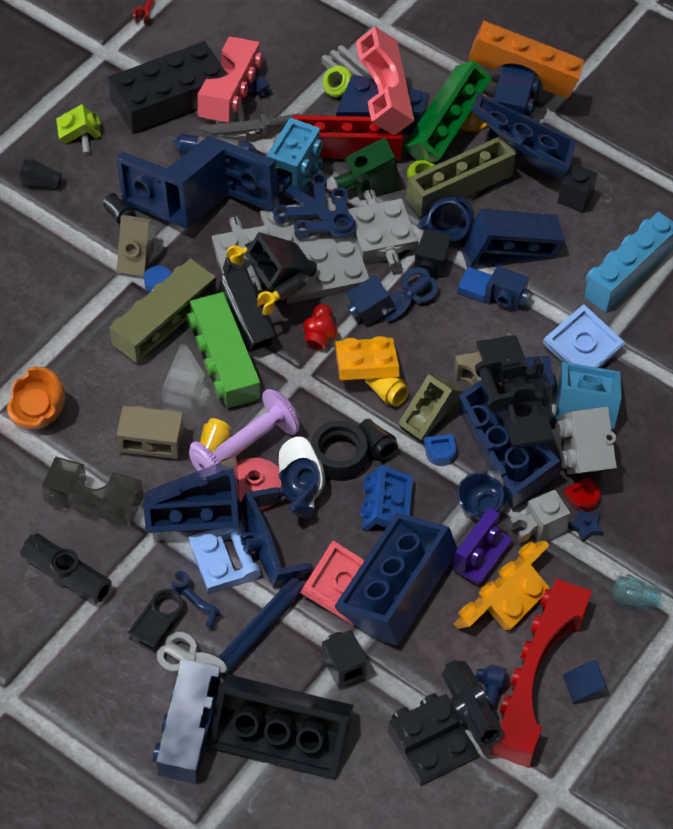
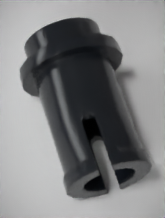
[103,193,136,225]

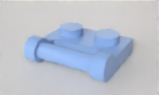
[188,522,261,594]

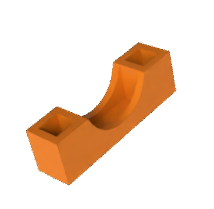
[468,21,584,99]

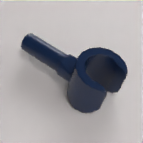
[247,77,271,98]

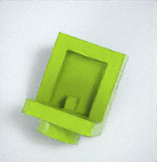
[56,104,101,144]

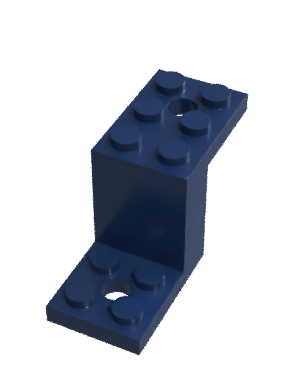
[116,136,279,229]

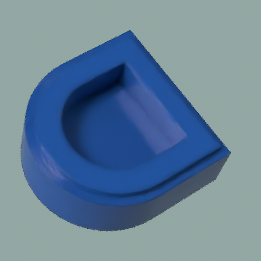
[423,434,456,466]

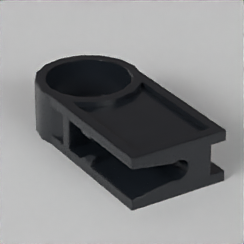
[128,589,183,653]

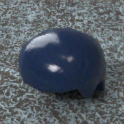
[456,471,507,520]

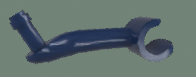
[171,571,220,628]

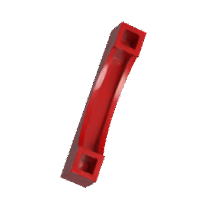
[492,579,592,768]

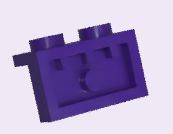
[453,508,512,585]

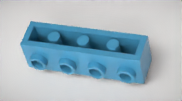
[584,212,673,312]

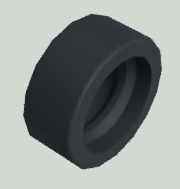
[311,420,368,480]

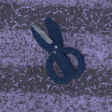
[385,267,438,323]

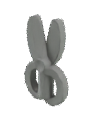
[157,632,228,674]

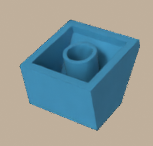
[555,362,622,429]

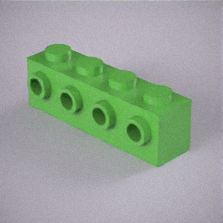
[187,292,261,409]

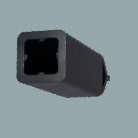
[218,257,276,353]

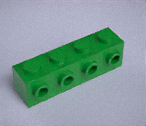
[403,60,492,162]

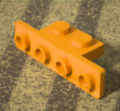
[453,540,550,631]

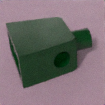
[334,138,401,200]

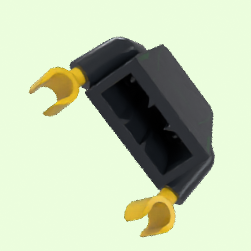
[226,232,317,315]

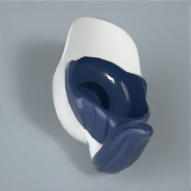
[279,437,325,519]

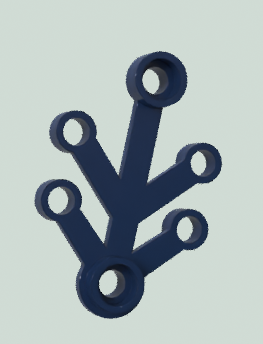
[273,168,356,239]

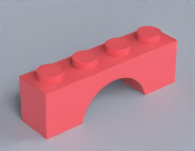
[356,26,414,135]
[198,36,263,123]

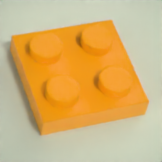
[335,336,399,380]

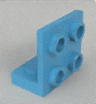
[266,118,323,201]

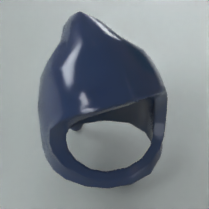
[417,196,474,242]

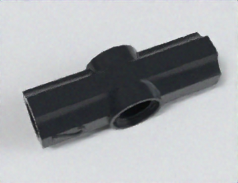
[20,533,112,604]
[441,660,504,747]

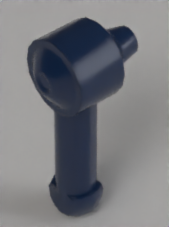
[475,664,508,712]

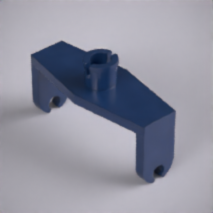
[240,487,314,587]

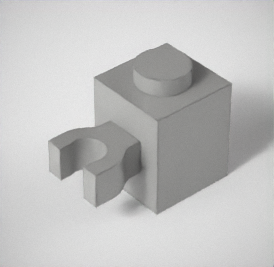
[509,490,571,543]

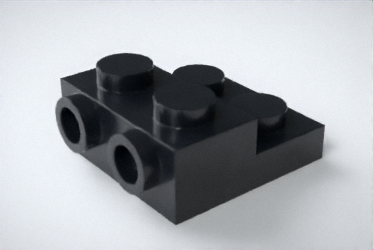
[388,693,478,786]

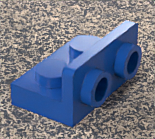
[360,465,413,531]

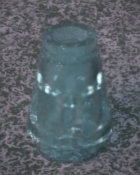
[612,574,661,608]

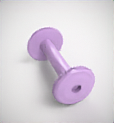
[189,389,300,471]

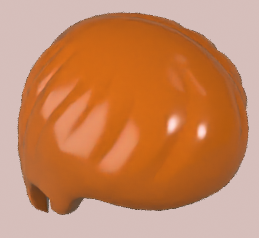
[7,366,65,430]

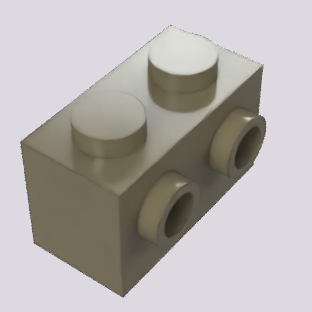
[116,405,184,459]

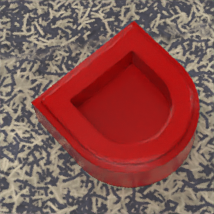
[563,476,600,512]

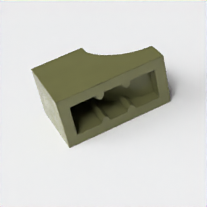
[398,374,464,440]

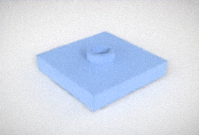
[542,304,625,368]

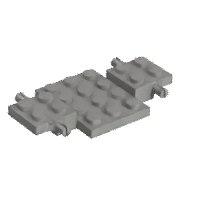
[211,190,417,304]

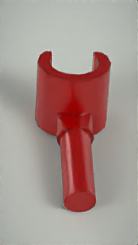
[133,0,155,25]

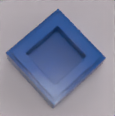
[457,267,492,302]

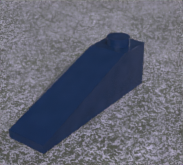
[472,93,577,179]

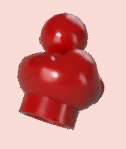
[303,304,338,350]

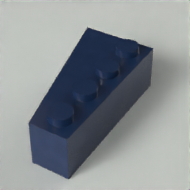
[459,380,560,512]

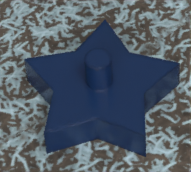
[568,508,603,542]

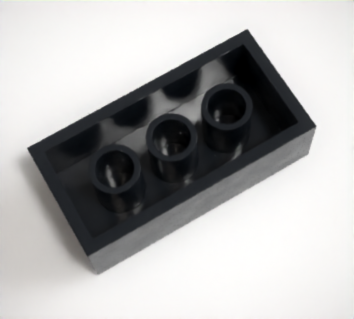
[108,41,228,134]

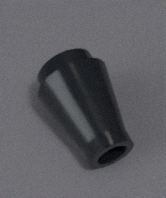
[19,159,62,189]
[358,419,398,461]

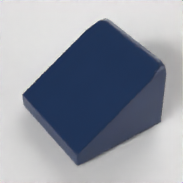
[563,660,606,704]

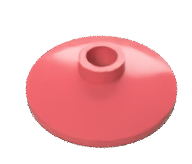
[237,458,282,511]

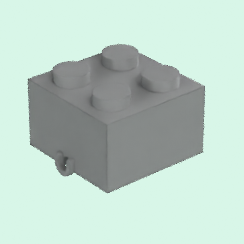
[556,407,617,475]

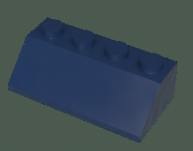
[335,512,458,646]

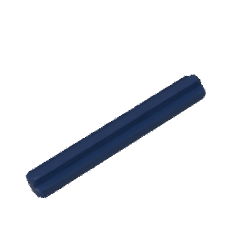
[218,578,304,675]

